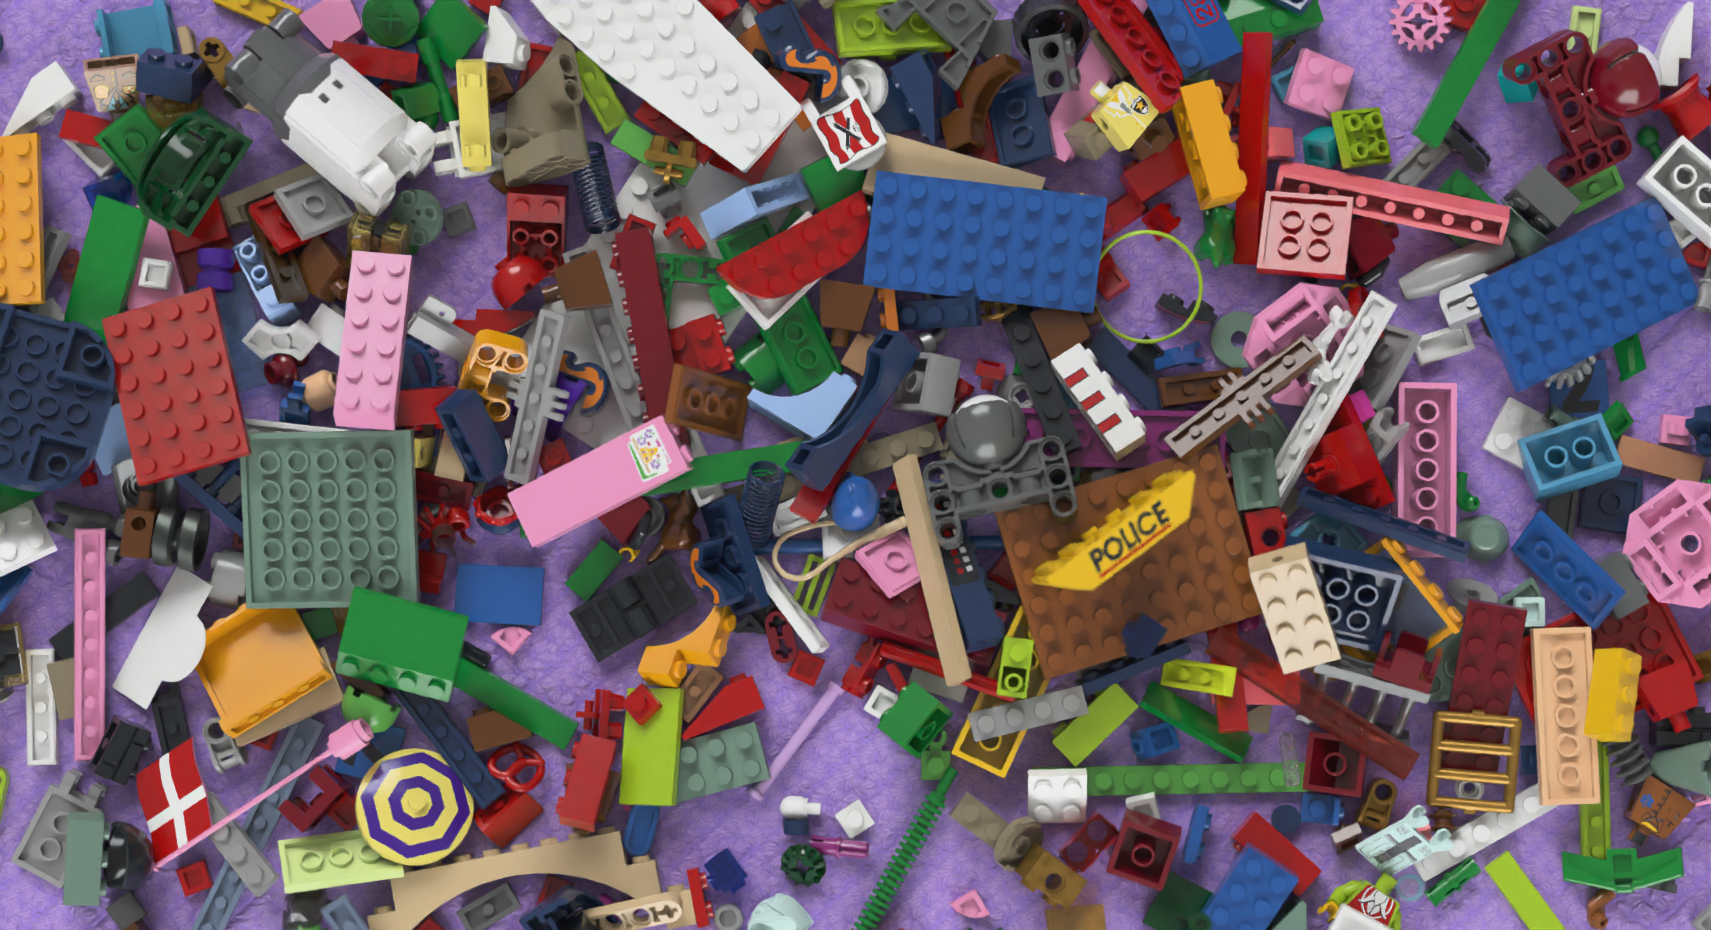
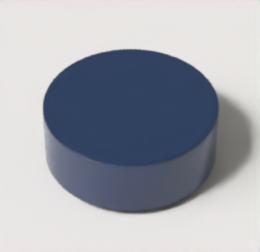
[1271,804,1301,834]

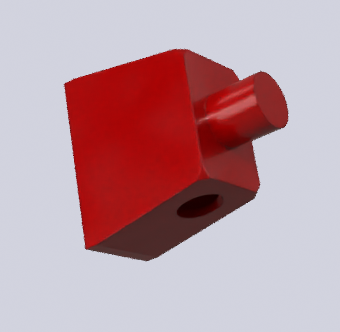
[1637,659,1699,734]

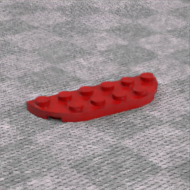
[1077,0,1184,114]
[716,190,869,300]

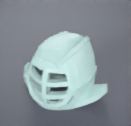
[747,893,814,930]

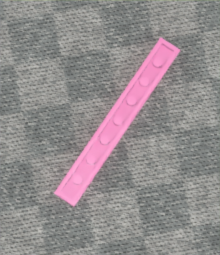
[74,528,105,761]

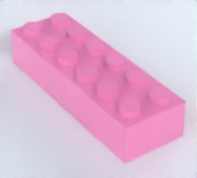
[333,251,413,430]
[1391,382,1457,559]

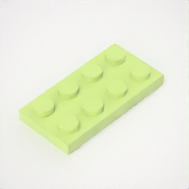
[278,829,404,894]

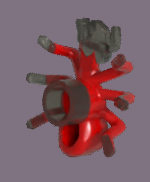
[417,503,476,557]

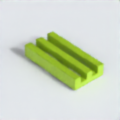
[794,554,837,618]

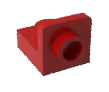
[663,215,707,253]

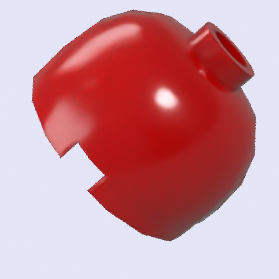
[491,256,549,310]

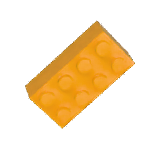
[1171,79,1247,211]

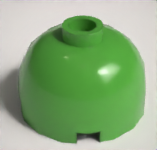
[341,684,402,733]

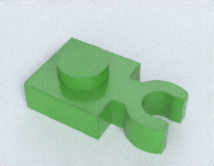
[921,730,950,780]

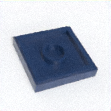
[1577,475,1644,534]

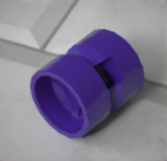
[196,248,236,293]

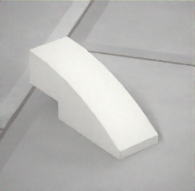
[1654,2,1694,92]

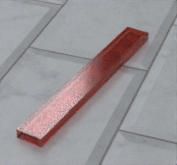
[1204,626,1420,781]

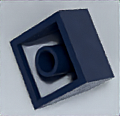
[136,48,213,104]

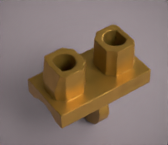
[644,135,699,185]

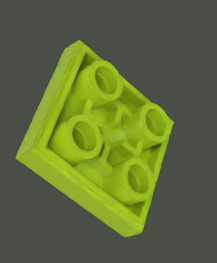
[1330,107,1392,170]

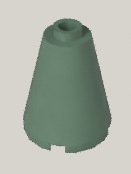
[1648,740,1711,797]

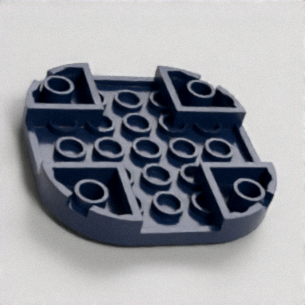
[0,303,116,492]

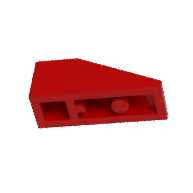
[332,40,420,83]
[681,672,766,741]

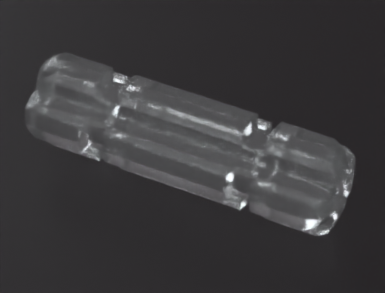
[1279,732,1301,786]

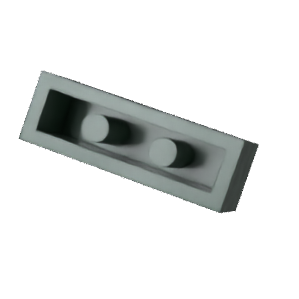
[63,812,110,906]

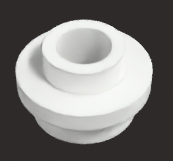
[1454,781,1484,799]

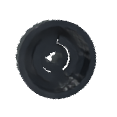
[1012,0,1089,62]

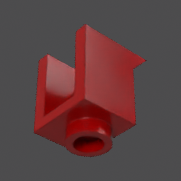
[539,438,573,474]

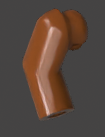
[1587,889,1616,930]

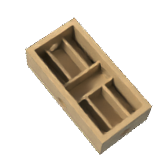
[1248,542,1341,674]

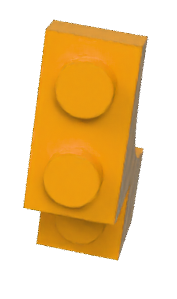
[637,605,736,688]

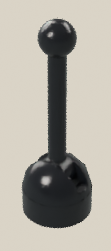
[752,48,817,84]

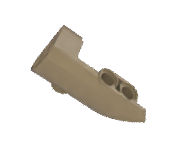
[491,37,591,187]

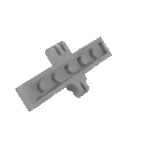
[504,309,571,485]

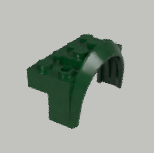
[136,106,253,237]

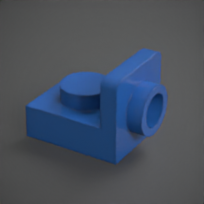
[1130,722,1181,761]
[1300,792,1345,826]

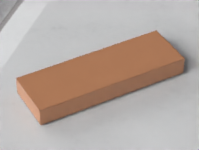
[1616,435,1706,482]

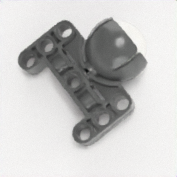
[923,395,1078,550]

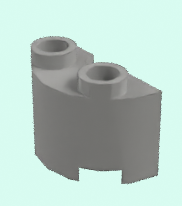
[207,548,246,609]

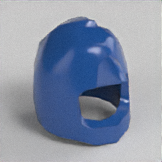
[830,471,880,532]

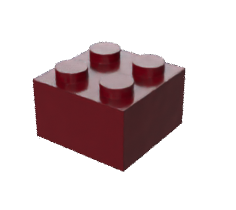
[1106,808,1182,891]

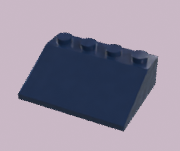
[1264,535,1404,653]

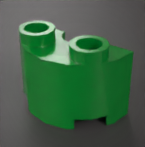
[733,332,785,395]

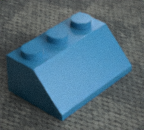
[1517,413,1623,503]

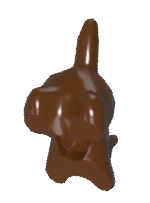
[646,490,701,564]

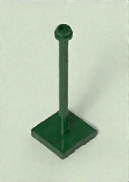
[1142,870,1213,930]

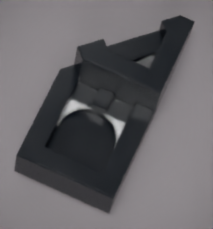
[733,596,785,634]

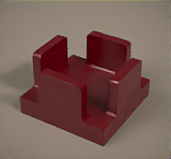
[1372,630,1443,695]

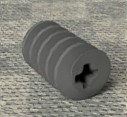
[1601,726,1653,787]

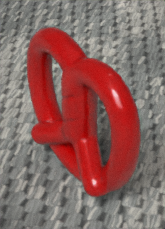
[487,741,546,793]

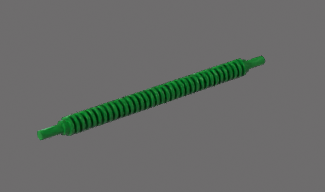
[851,766,959,930]

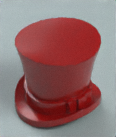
[1651,72,1711,141]

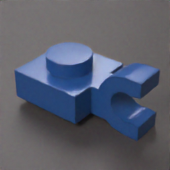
[1153,341,1205,370]
[279,381,311,426]

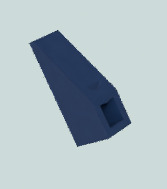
[890,48,943,144]

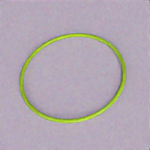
[1094,230,1203,344]

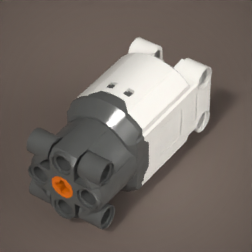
[223,8,437,221]

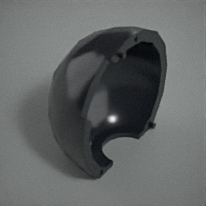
[104,821,155,891]

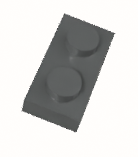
[456,881,522,930]

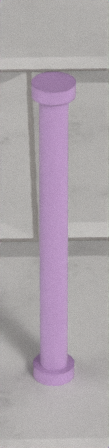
[747,681,844,802]

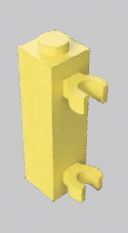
[456,59,493,172]

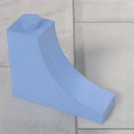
[700,172,811,240]
[747,372,858,440]

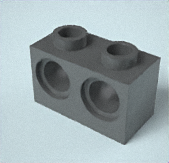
[1028,33,1081,97]

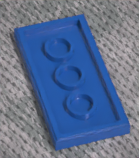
[1511,510,1626,630]

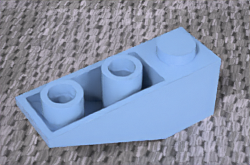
[231,236,303,327]

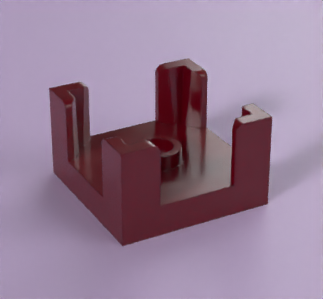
[277,763,353,833]

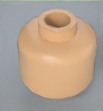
[302,369,338,412]

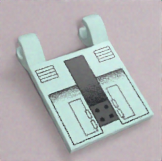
[1355,805,1454,876]

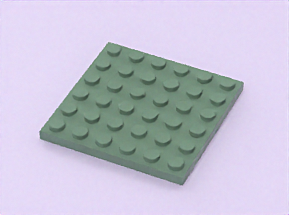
[240,429,420,609]

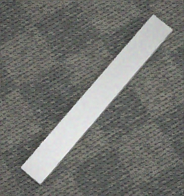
[1274,290,1397,507]

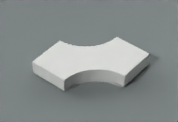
[242,319,322,361]

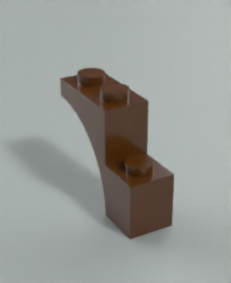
[940,53,1021,155]

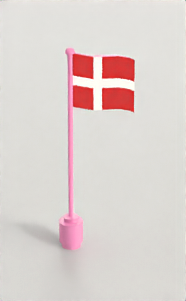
[136,718,374,872]

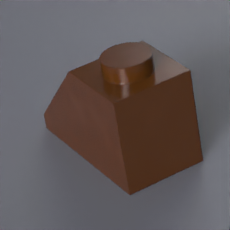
[466,706,534,752]

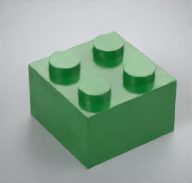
[877,681,954,759]

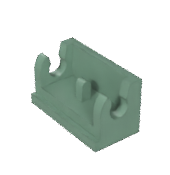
[1230,448,1281,511]

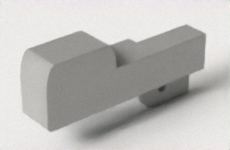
[407,294,507,384]

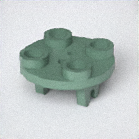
[389,189,445,246]

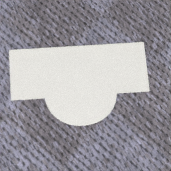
[112,565,213,710]

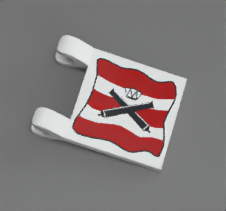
[801,75,888,171]

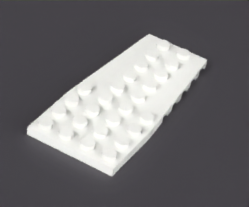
[545,0,802,173]

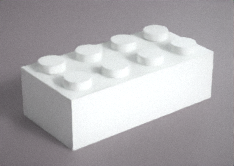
[1636,135,1711,249]

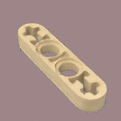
[575,892,683,930]

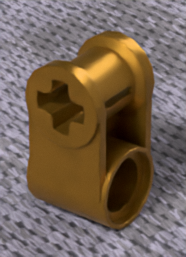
[199,37,234,89]
[1353,777,1397,833]

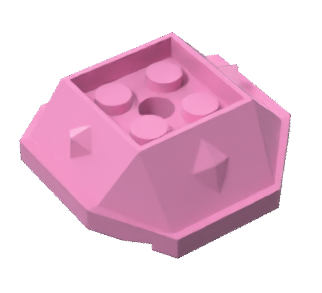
[1242,282,1364,407]
[1622,479,1711,608]

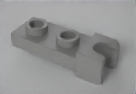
[1366,407,1410,466]

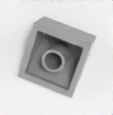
[891,353,961,417]

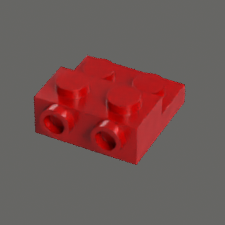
[670,314,736,375]

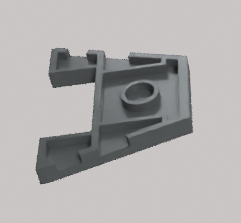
[876,0,998,91]

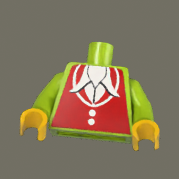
[1317,872,1402,930]

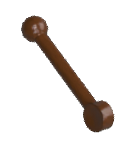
[1271,38,1297,68]

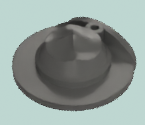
[111,457,179,522]

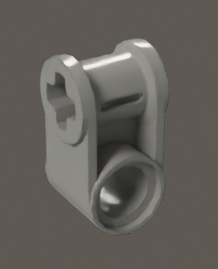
[202,716,249,774]

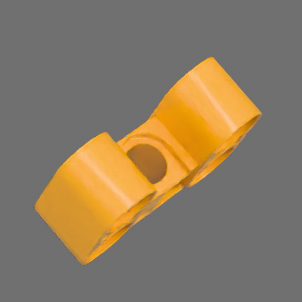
[457,329,528,422]

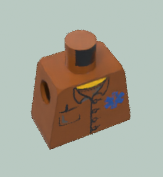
[1624,775,1696,847]

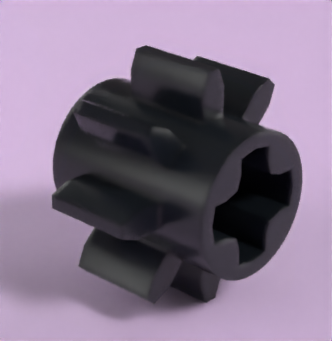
[878,489,905,524]

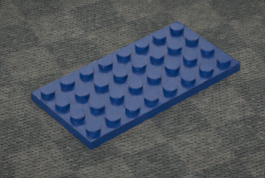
[863,170,1108,314]
[1469,196,1699,392]

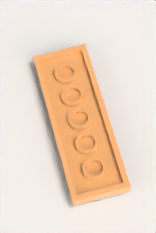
[1530,627,1601,805]

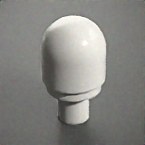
[780,796,821,820]

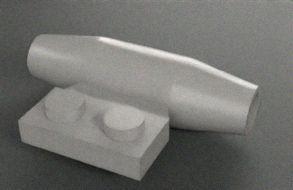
[1398,235,1515,330]

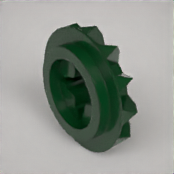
[780,844,826,888]

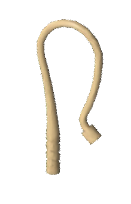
[772,515,907,581]

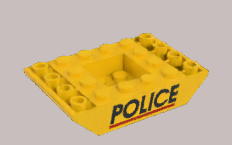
[1031,469,1195,590]

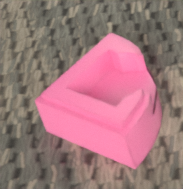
[491,626,532,655]
[950,889,990,918]

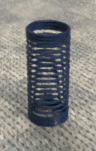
[572,141,621,234]
[739,461,786,550]

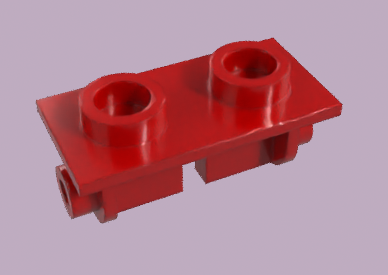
[841,637,888,699]

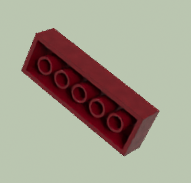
[820,557,1007,676]

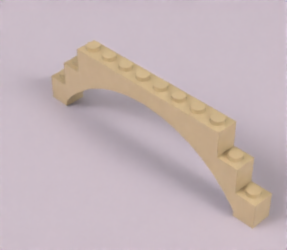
[367,826,697,930]

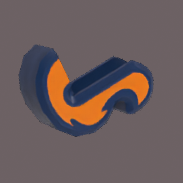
[774,43,842,103]
[559,350,611,417]
[689,536,745,608]

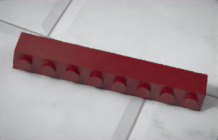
[611,227,693,455]

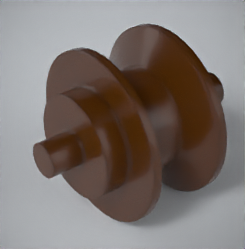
[1428,808,1459,839]

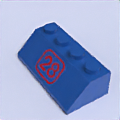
[1146,0,1243,78]

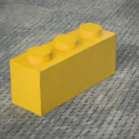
[1583,648,1642,742]

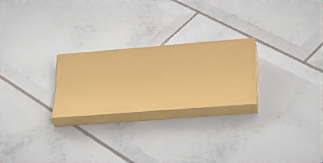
[862,133,1045,196]

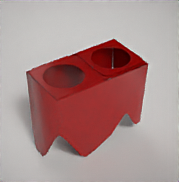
[1058,811,1118,873]

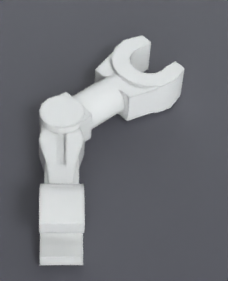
[1307,305,1354,386]

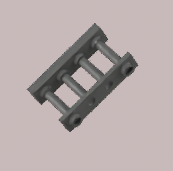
[1295,654,1431,751]

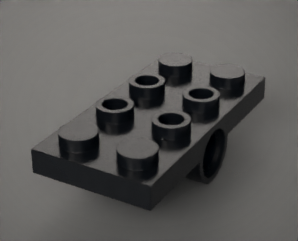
[569,553,698,662]

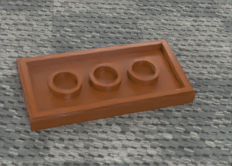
[664,364,751,442]

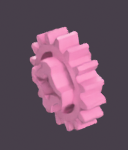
[1389,0,1454,52]

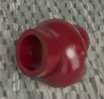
[264,353,309,388]

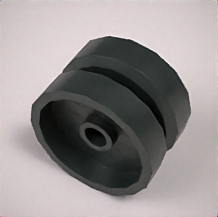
[152,503,210,572]

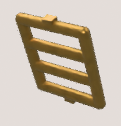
[1426,709,1522,814]

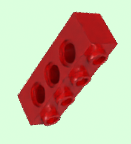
[1241,506,1288,628]

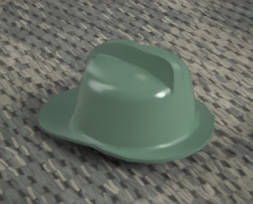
[1500,199,1554,259]

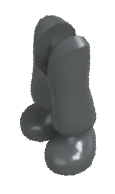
[46,501,125,567]

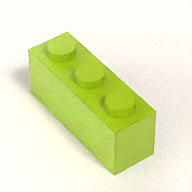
[1050,683,1139,767]

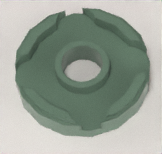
[1210,311,1255,369]

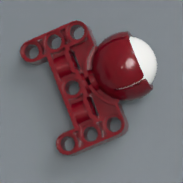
[1502,29,1662,187]

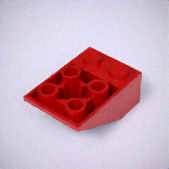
[507,183,569,277]

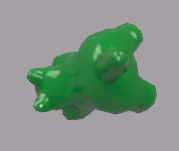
[1193,205,1236,268]

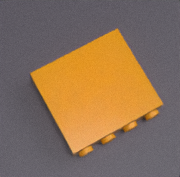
[195,603,334,739]

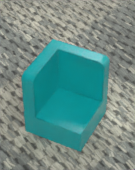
[1497,59,1539,103]
[1302,125,1340,169]

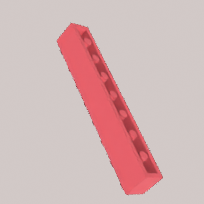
[1274,159,1510,245]

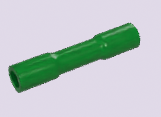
[416,36,459,124]

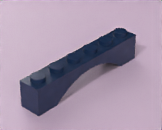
[785,328,920,491]

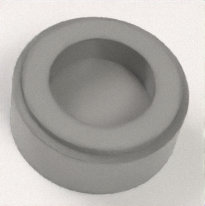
[714,903,743,930]

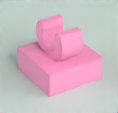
[1658,414,1692,447]

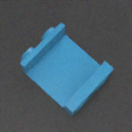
[94,0,180,58]

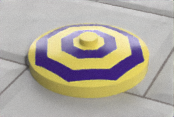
[355,749,474,866]

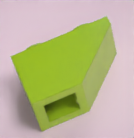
[996,636,1034,699]

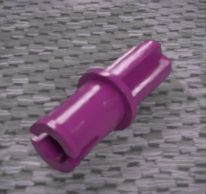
[811,835,869,859]

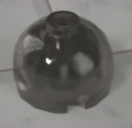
[282,888,332,930]

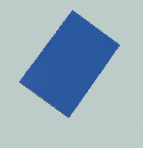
[454,563,545,626]

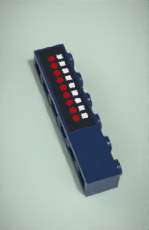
[924,479,1005,654]

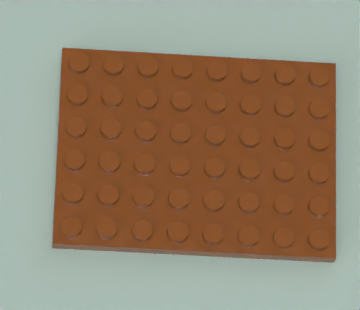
[994,444,1263,680]

